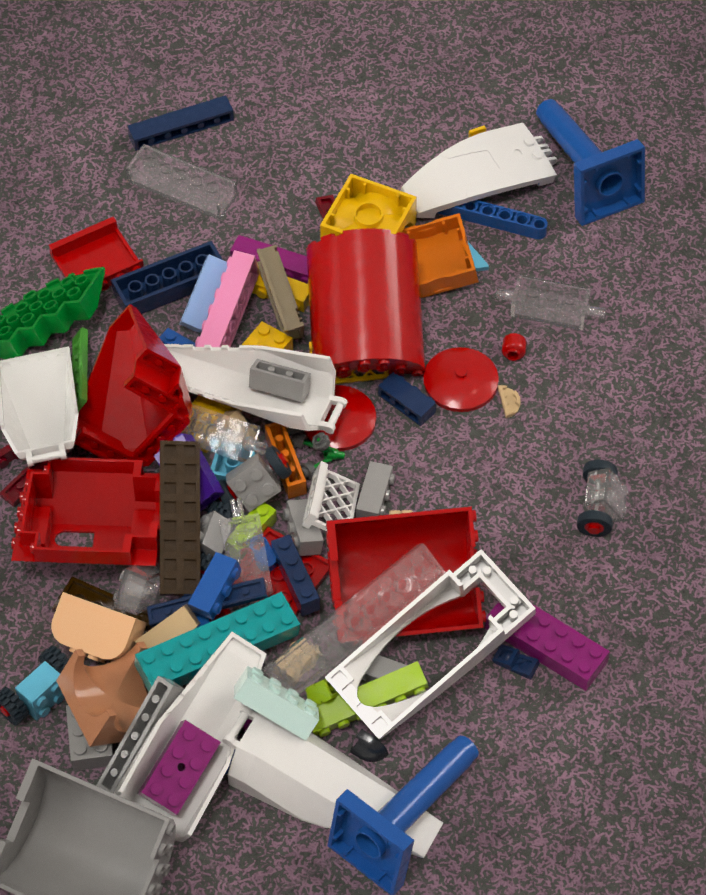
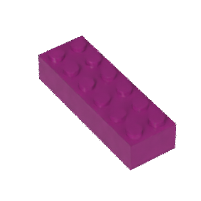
[485,601,610,691]

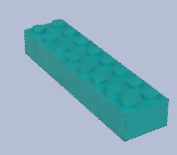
[134,592,300,692]

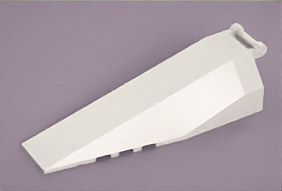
[164,344,348,434]
[114,632,266,842]
[222,706,443,858]

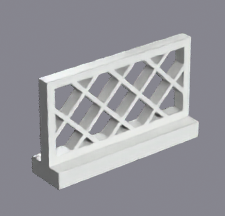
[302,461,360,531]

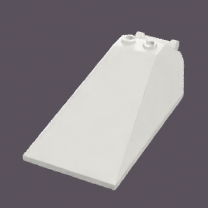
[0,346,78,467]

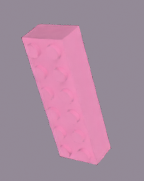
[195,250,260,347]

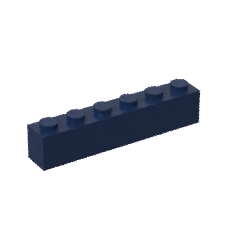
[127,95,234,151]

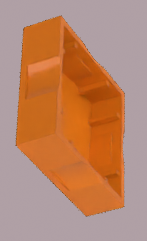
[402,213,479,298]

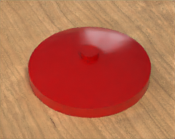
[423,347,499,412]
[304,385,376,451]

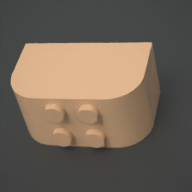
[51,592,147,664]

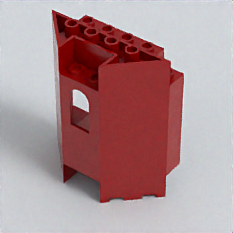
[11,457,160,566]

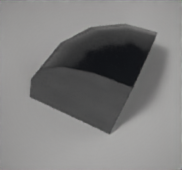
[350,729,389,762]

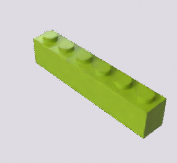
[313,661,429,737]

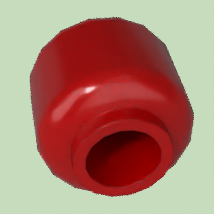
[502,333,527,361]

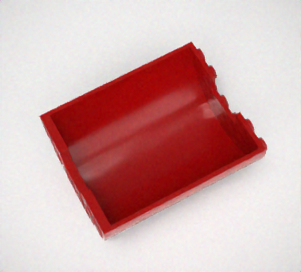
[306,228,425,378]
[326,506,486,642]

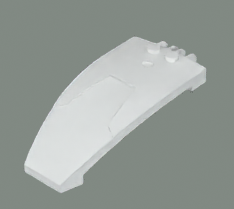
[400,123,557,218]

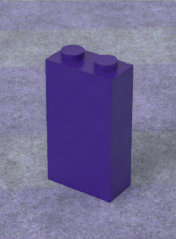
[154,433,225,512]

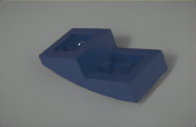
[492,644,540,680]

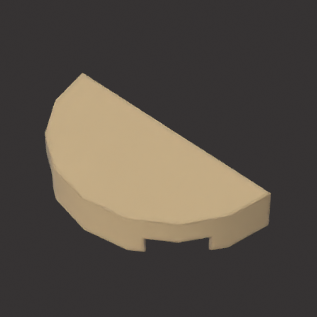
[498,385,521,418]

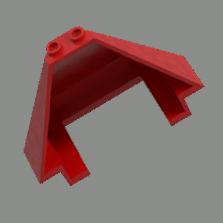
[74,304,193,467]

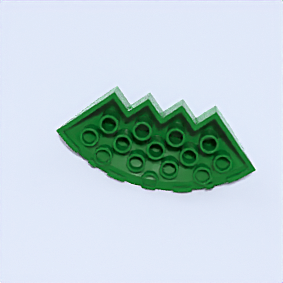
[0,267,106,359]

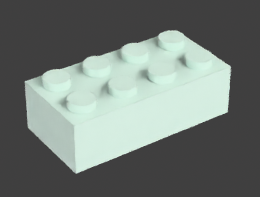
[234,666,319,741]

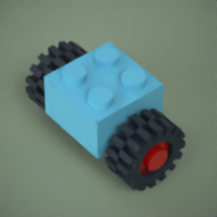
[0,645,69,726]

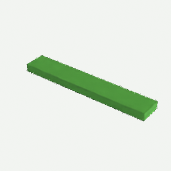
[72,327,88,412]

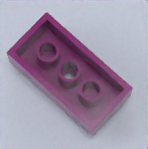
[137,720,221,816]

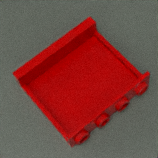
[49,216,144,291]

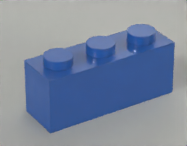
[188,552,241,620]

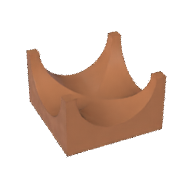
[56,641,148,747]

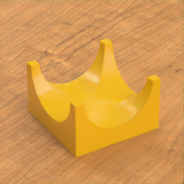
[320,174,417,240]

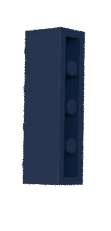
[271,534,320,616]

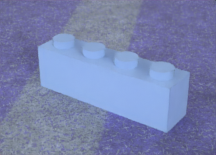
[179,254,227,333]

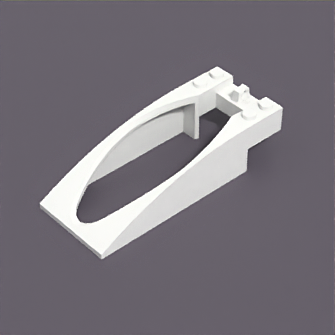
[325,549,536,740]

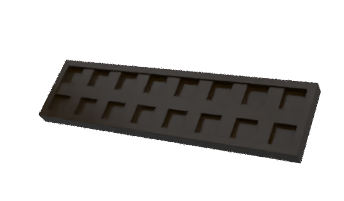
[159,440,200,596]

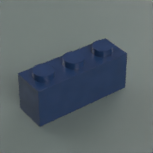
[378,372,436,427]

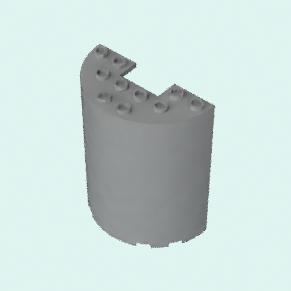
[0,758,176,895]

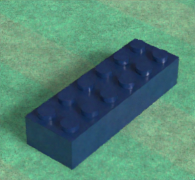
[111,241,223,314]

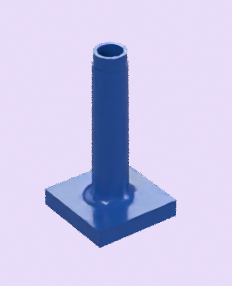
[536,99,645,226]
[327,735,479,895]

